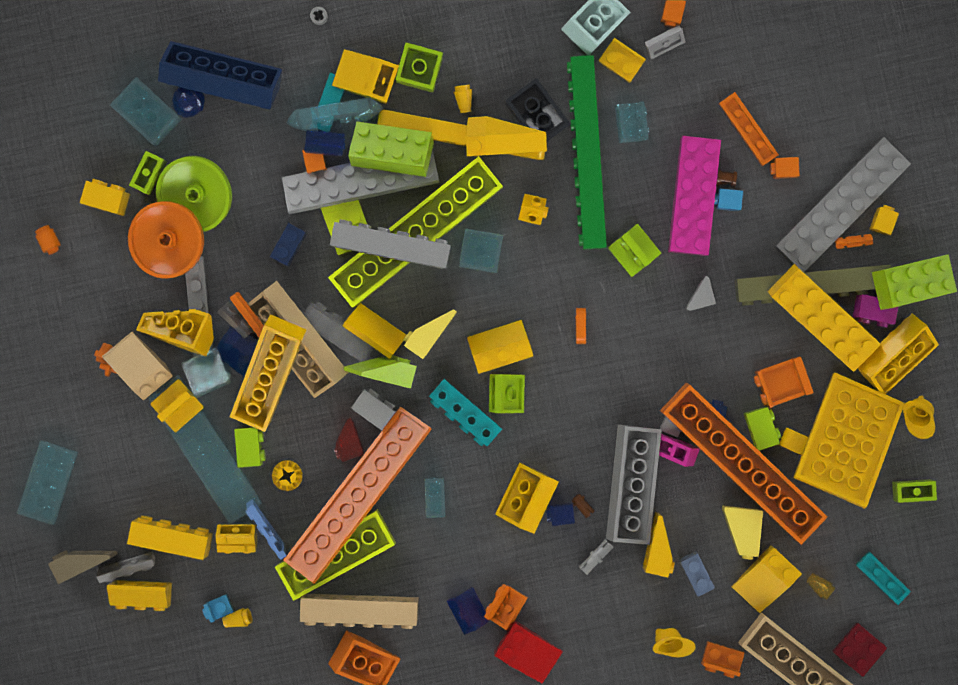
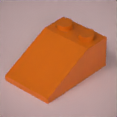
[328,630,400,685]

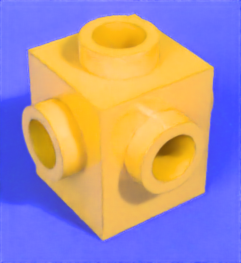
[518,194,549,225]

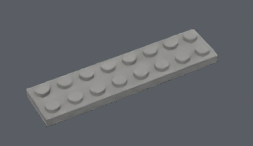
[775,137,911,272]
[282,149,440,214]

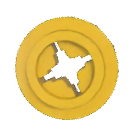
[272,460,303,491]

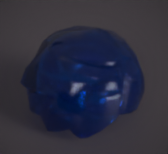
[172,87,205,118]

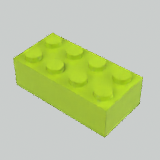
[348,121,434,177]
[872,254,957,310]

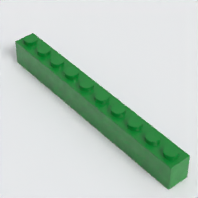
[566,55,607,250]

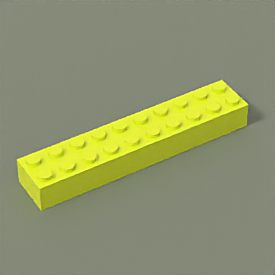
[328,156,503,308]

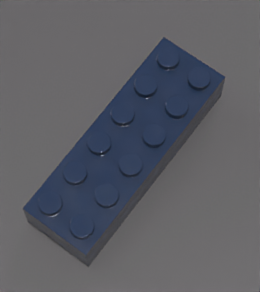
[158,41,282,110]

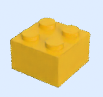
[80,179,130,216]

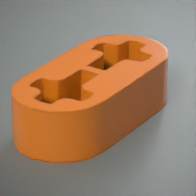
[576,308,586,344]

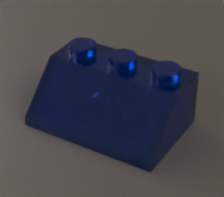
[213,326,258,377]

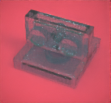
[181,348,231,398]

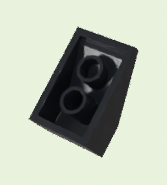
[505,78,571,142]

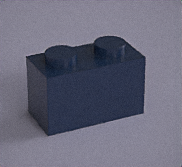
[270,223,307,267]

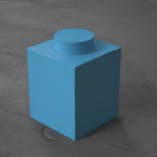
[714,189,743,211]

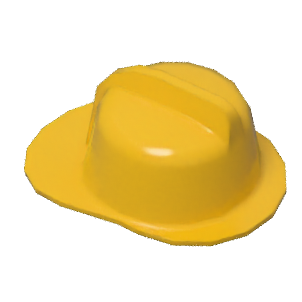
[903,395,935,439]
[653,628,696,658]

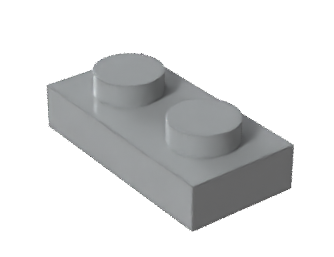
[645,25,685,59]

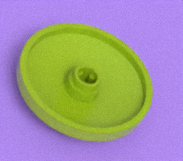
[156,156,232,232]

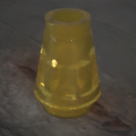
[806,573,835,600]

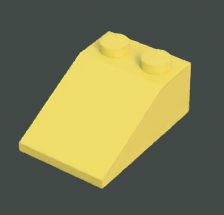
[404,309,457,359]

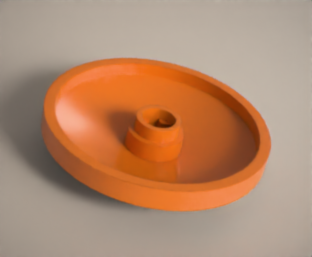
[128,201,204,279]

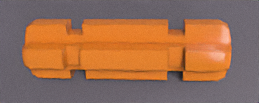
[835,234,873,249]

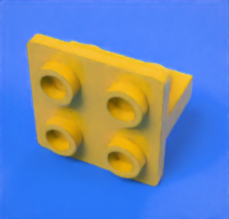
[151,379,204,432]

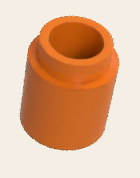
[35,225,61,255]

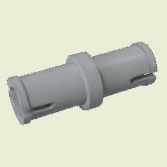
[578,539,614,575]

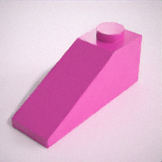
[659,434,700,467]

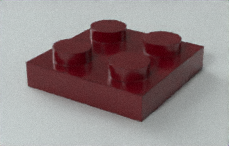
[832,623,887,677]

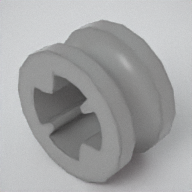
[310,7,328,25]

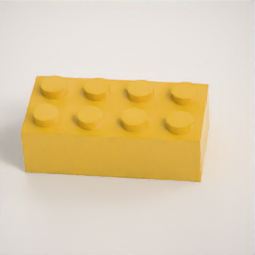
[127,515,213,560]

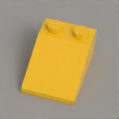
[642,512,675,578]
[731,545,802,613]

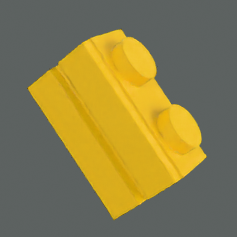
[216,524,257,554]

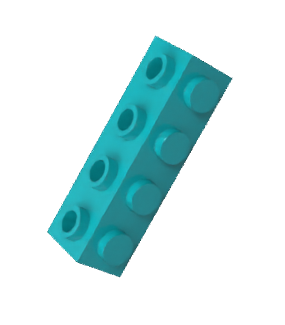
[429,379,502,446]

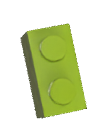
[129,151,167,195]
[744,407,781,451]
[234,427,266,468]
[892,479,937,503]

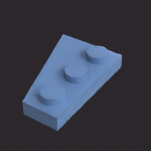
[246,499,287,560]

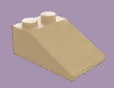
[102,332,173,401]

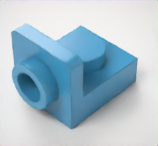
[202,594,234,622]

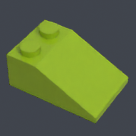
[344,355,417,389]

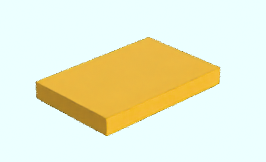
[342,303,406,359]

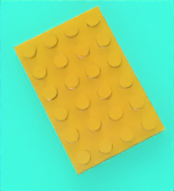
[793,372,905,509]

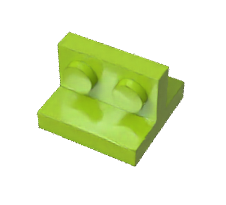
[608,224,661,277]
[489,374,525,413]

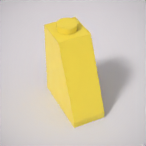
[722,506,763,560]

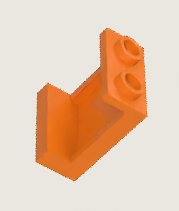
[754,356,814,408]

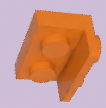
[701,641,745,678]

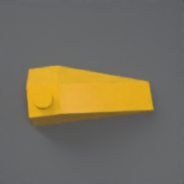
[466,116,547,156]
[136,309,214,357]

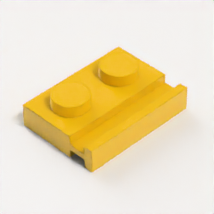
[598,38,646,83]

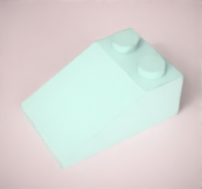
[561,0,631,55]

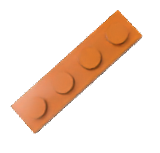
[719,92,779,166]

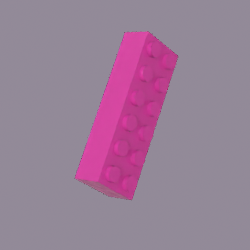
[668,136,721,256]

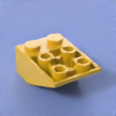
[332,49,399,104]

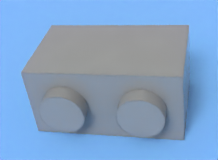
[351,388,396,430]

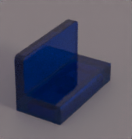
[304,130,346,156]
[447,587,490,635]

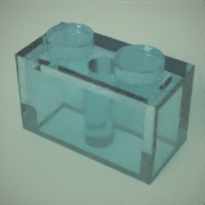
[424,477,446,518]

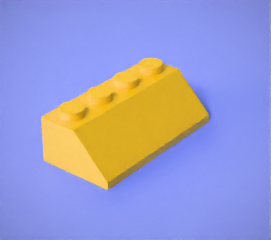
[858,313,939,394]

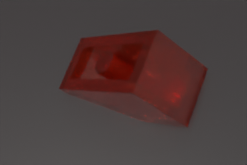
[334,418,365,462]

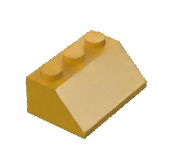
[467,320,533,374]
[495,462,559,534]
[107,580,172,611]

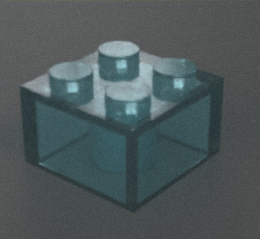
[459,228,503,274]

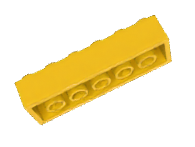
[767,264,881,372]
[230,314,306,432]

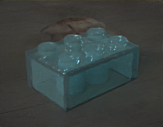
[110,77,182,147]

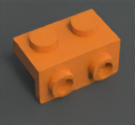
[484,584,528,631]

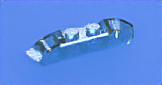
[287,97,383,131]

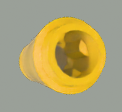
[453,84,472,113]
[222,608,253,628]

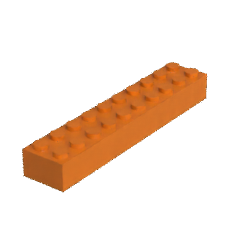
[660,383,828,545]

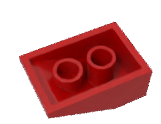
[494,620,563,683]

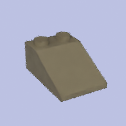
[48,550,118,584]

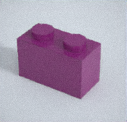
[853,294,899,328]

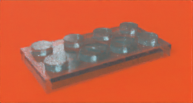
[17,440,78,525]

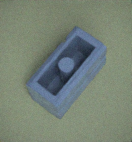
[679,551,715,596]

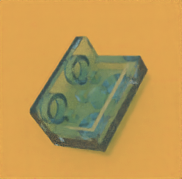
[615,101,649,143]

